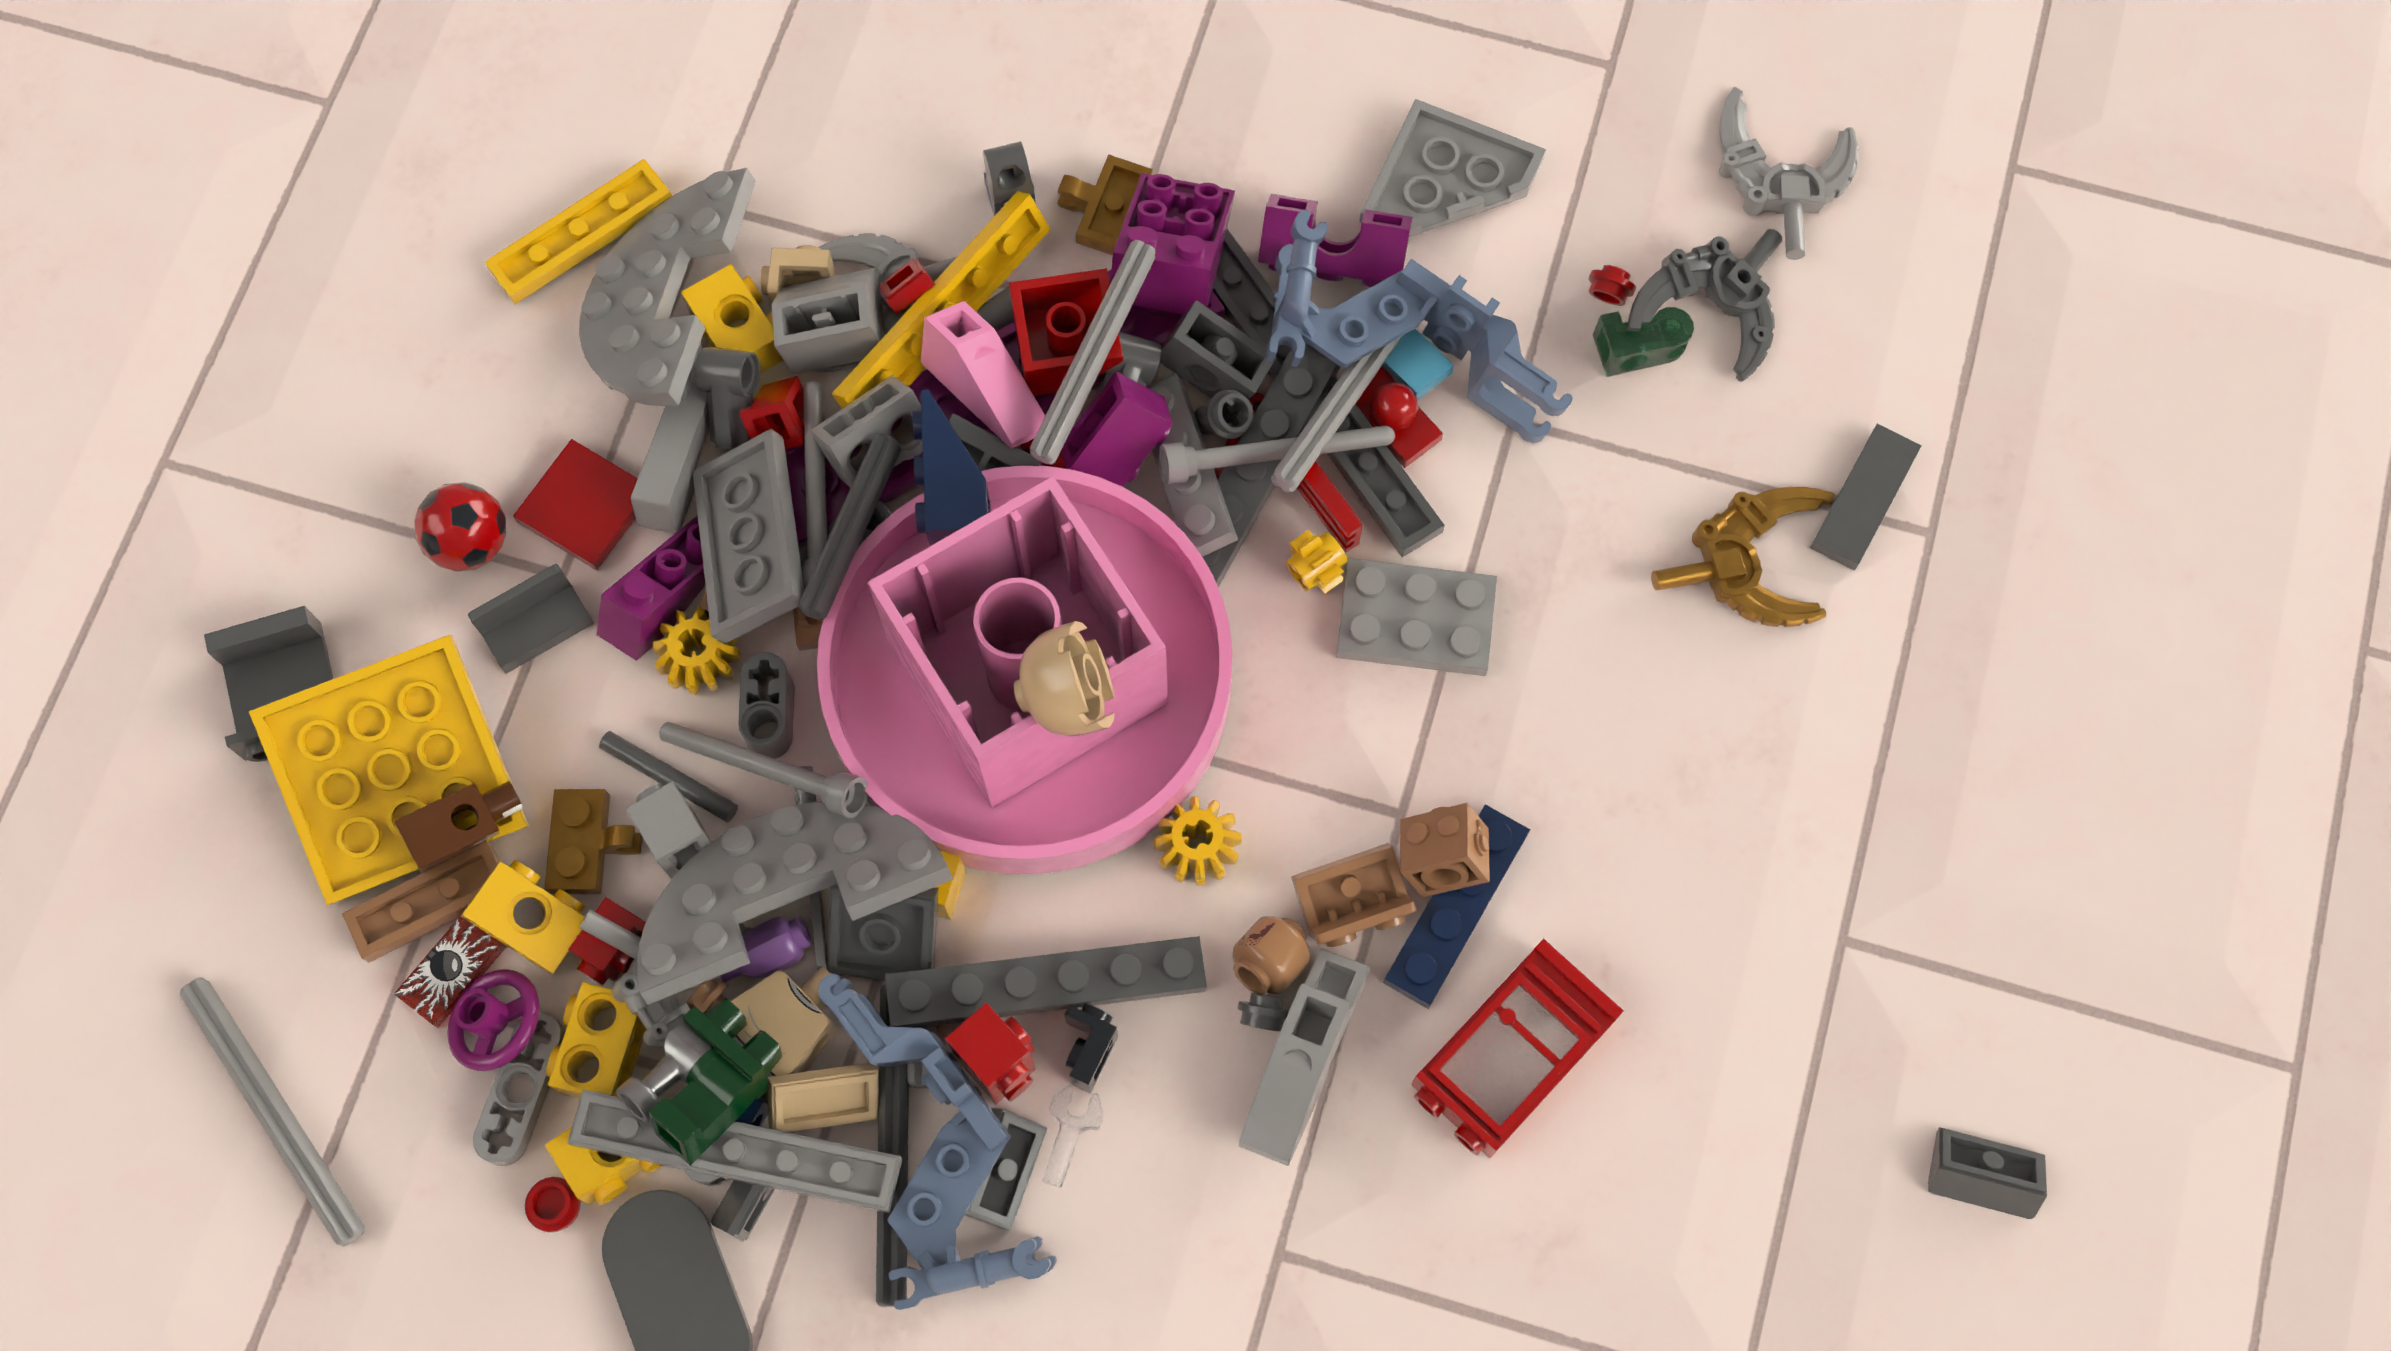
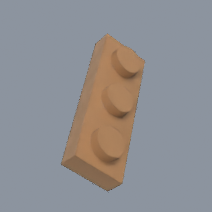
[342,841,499,963]

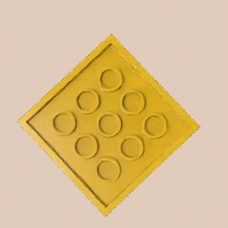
[249,635,529,905]

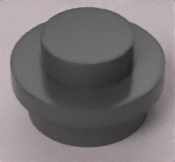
[1237,993,1289,1031]

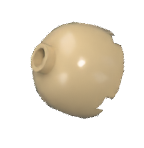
[1014,621,1114,736]

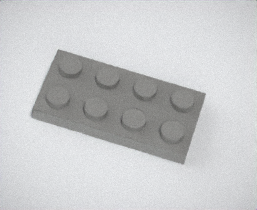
[693,429,804,644]

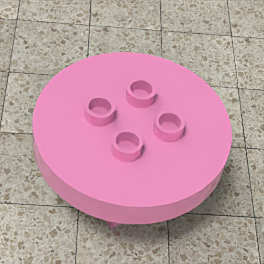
[817,466,1232,874]

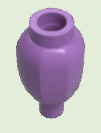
[720,917,812,982]

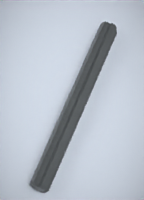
[876,985,909,1307]

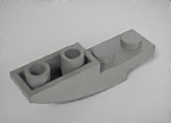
[1239,948,1370,1166]

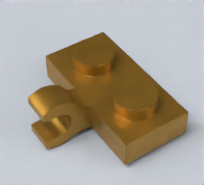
[1057,154,1153,255]
[544,789,642,894]

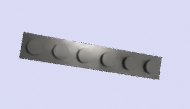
[1203,343,1340,588]
[885,936,1207,1028]

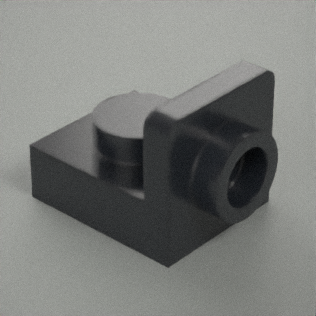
[1064,1004,1118,1094]

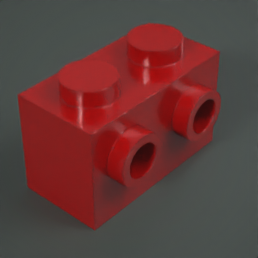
[945,1002,1036,1104]

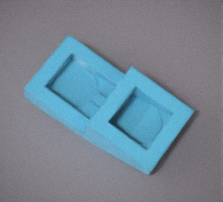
[1382,329,1454,400]

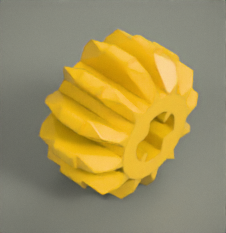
[652,606,741,696]
[1153,796,1242,886]

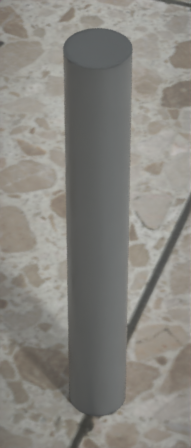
[599,731,738,823]

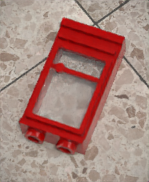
[1411,938,1624,1158]

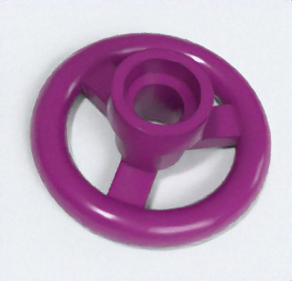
[447,969,540,1071]

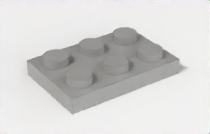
[1336,558,1497,676]

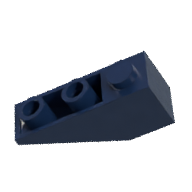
[912,389,991,546]

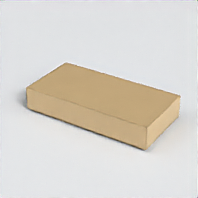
[767,1063,878,1132]

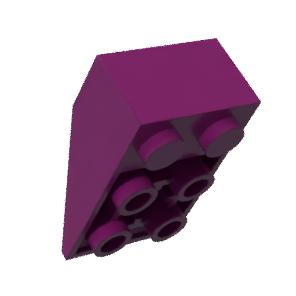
[1110,173,1235,315]

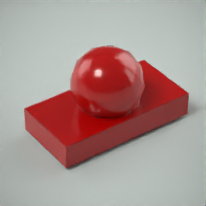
[1356,366,1443,468]

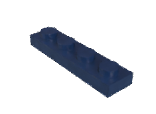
[1383,804,1531,1009]

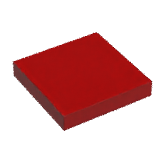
[513,439,638,571]

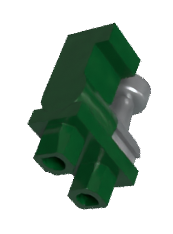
[616,998,782,1166]

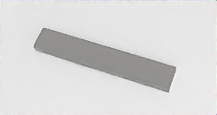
[568,1090,902,1213]

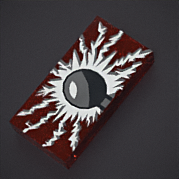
[394,915,507,1028]

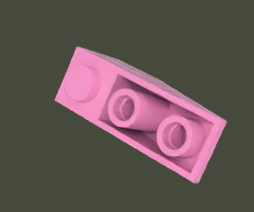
[920,301,1045,449]

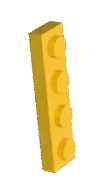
[484,159,672,305]

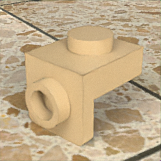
[761,245,836,304]

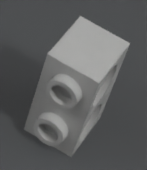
[810,375,923,488]
[626,781,712,879]

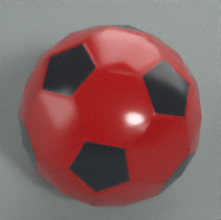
[414,482,506,572]

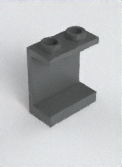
[204,606,333,762]

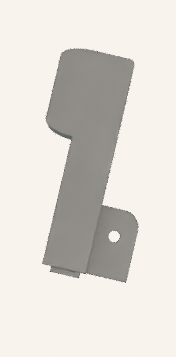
[631,342,710,533]

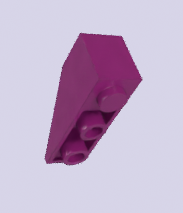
[596,516,705,661]

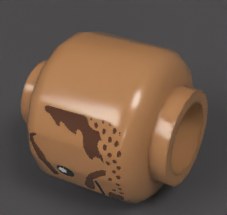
[1232,916,1310,995]

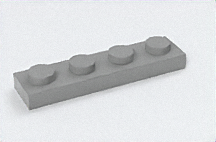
[1148,373,1238,557]

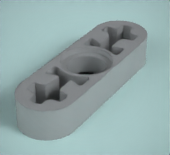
[473,1012,565,1166]

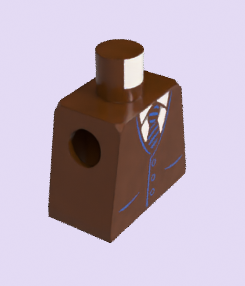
[394,781,523,873]

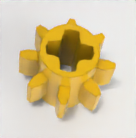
[1285,530,1348,594]

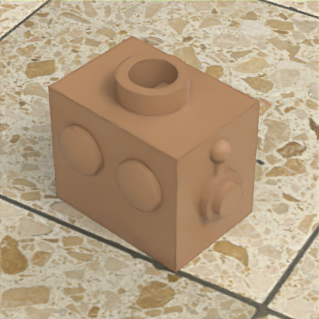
[1400,803,1490,897]

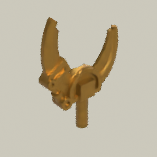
[1651,487,1835,627]

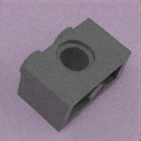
[1160,300,1277,400]

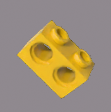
[546,982,647,1099]

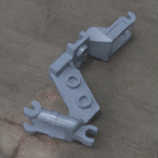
[1265,210,1573,443]
[818,973,1057,1310]

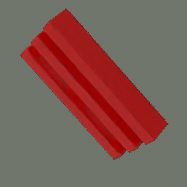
[1297,461,1363,553]

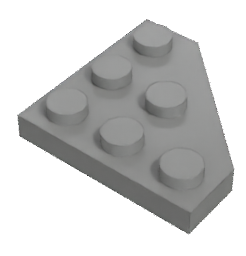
[1359,99,1546,237]

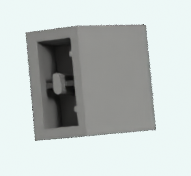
[771,267,885,374]

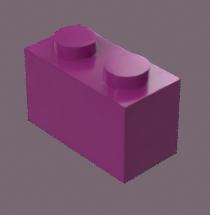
[1061,371,1173,487]

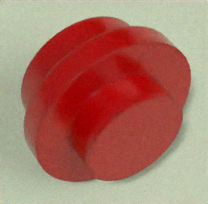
[1588,265,1636,306]
[525,1177,581,1233]

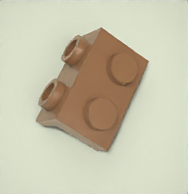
[1291,843,1417,947]

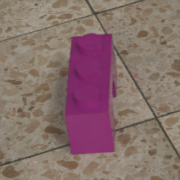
[1258,194,1413,287]

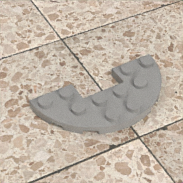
[579,168,756,406]
[637,801,953,1005]

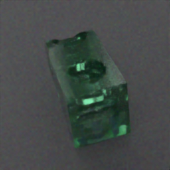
[1593,307,1694,377]

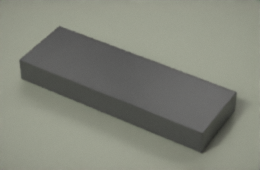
[1810,423,1922,571]

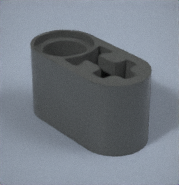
[738,652,795,759]

